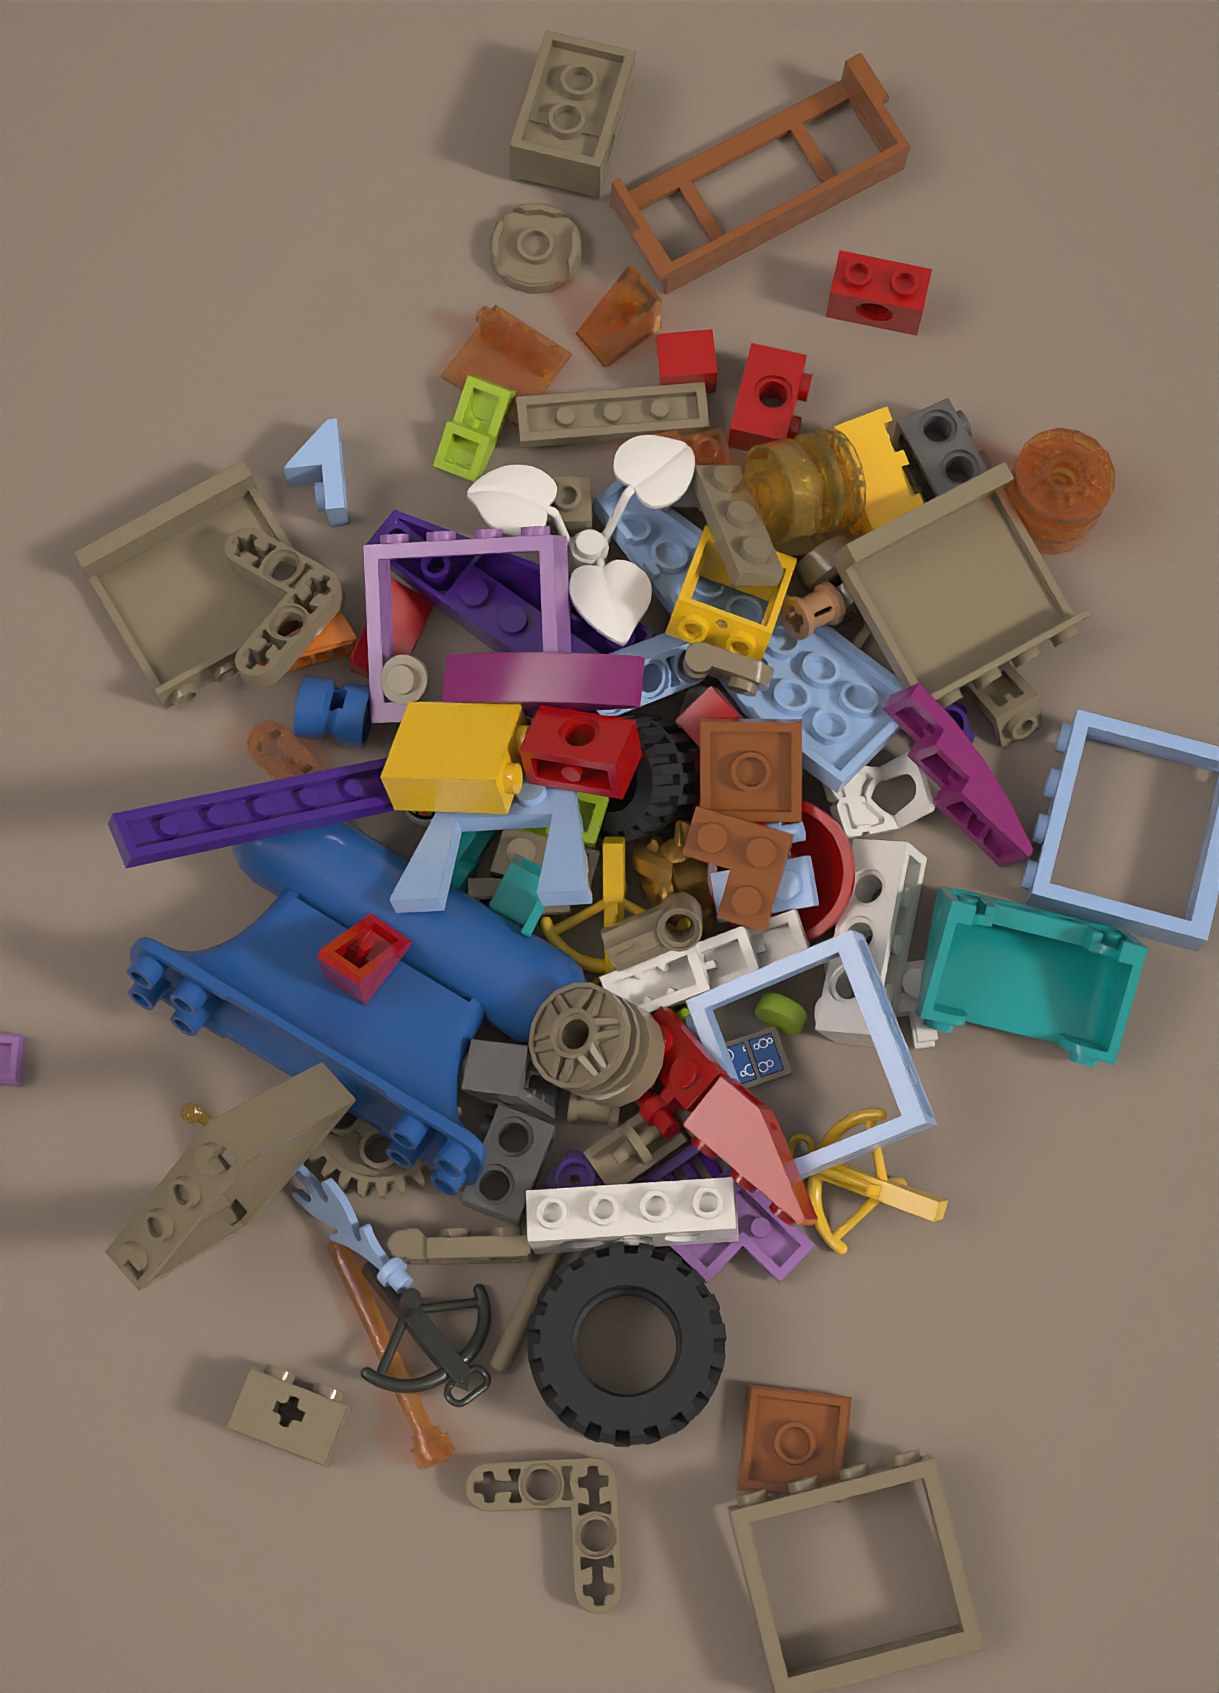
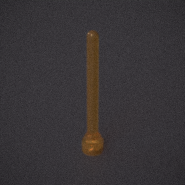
[327,1240,457,1470]

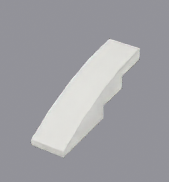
[600,909,810,1014]

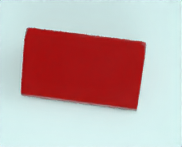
[349,579,434,678]

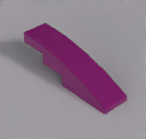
[441,652,645,711]
[882,683,1033,867]

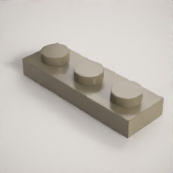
[691,465,784,587]

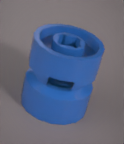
[294,675,371,749]

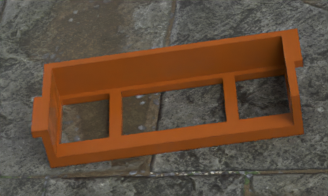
[610,53,910,295]

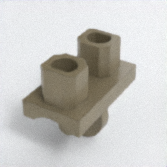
[583,1113,687,1185]

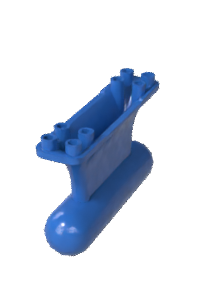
[127,821,586,1196]

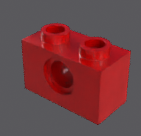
[826,250,932,336]
[728,343,813,457]
[519,705,642,800]

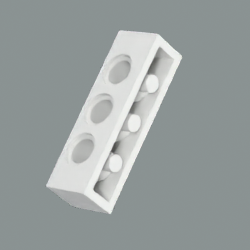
[814,839,927,1047]
[526,1177,739,1254]

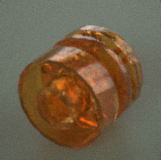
[1003,428,1115,555]

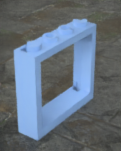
[1021,709,1219,952]
[686,930,938,1192]

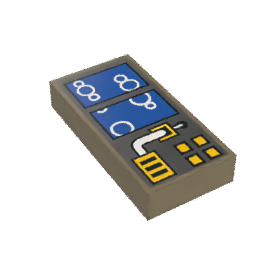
[725,1026,792,1090]

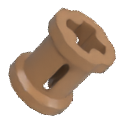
[780,582,846,640]

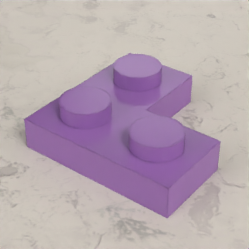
[670,1181,815,1284]

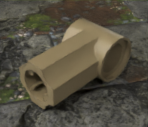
[601,892,703,972]

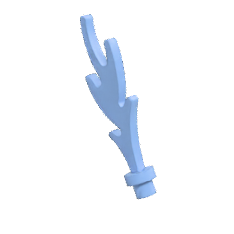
[292,1165,413,1294]

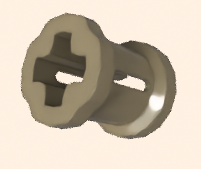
[567,1092,621,1130]

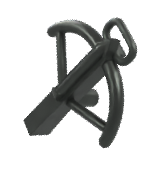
[361,1261,491,1407]

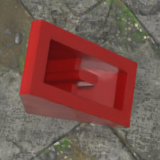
[317,913,412,1006]

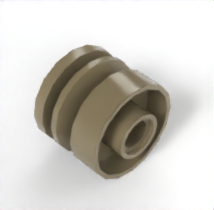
[528,982,665,1107]

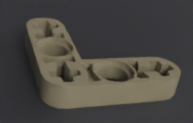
[224,527,345,689]
[465,1458,622,1614]

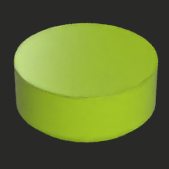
[755,993,808,1035]

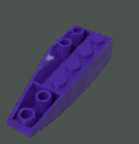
[366,509,655,714]

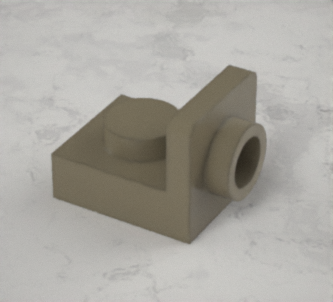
[966,662,1043,747]

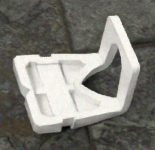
[822,751,935,840]

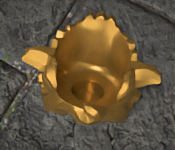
[632,820,716,937]

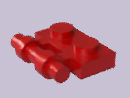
[635,1006,730,1138]

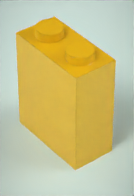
[380,702,531,814]

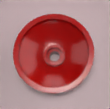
[708,800,855,942]

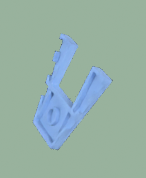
[390,767,593,913]

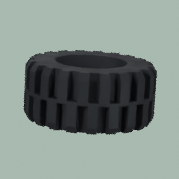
[527,1242,727,1447]

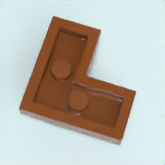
[682,806,795,932]

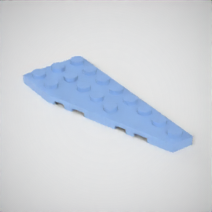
[592,479,903,793]

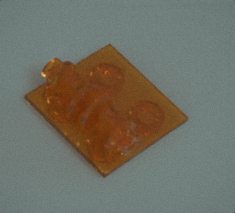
[441,304,572,427]

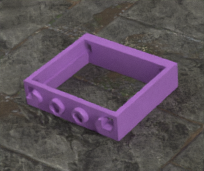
[363,526,571,723]

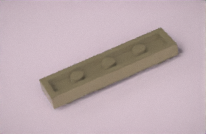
[516,382,710,448]

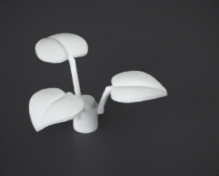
[467,435,695,646]

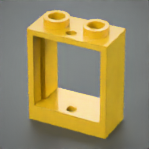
[665,525,797,662]

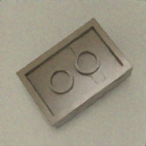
[509,30,636,198]

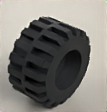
[598,714,700,841]

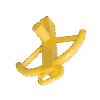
[540,837,690,986]
[788,1108,948,1255]

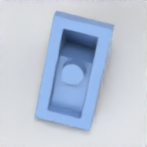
[284,418,349,527]

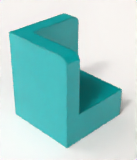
[489,853,546,938]

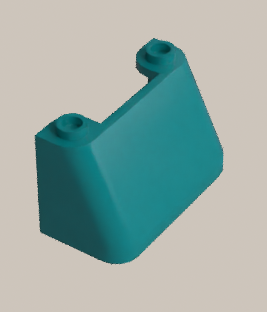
[916,886,1148,1067]

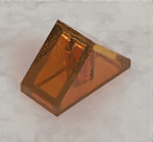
[575,265,662,367]

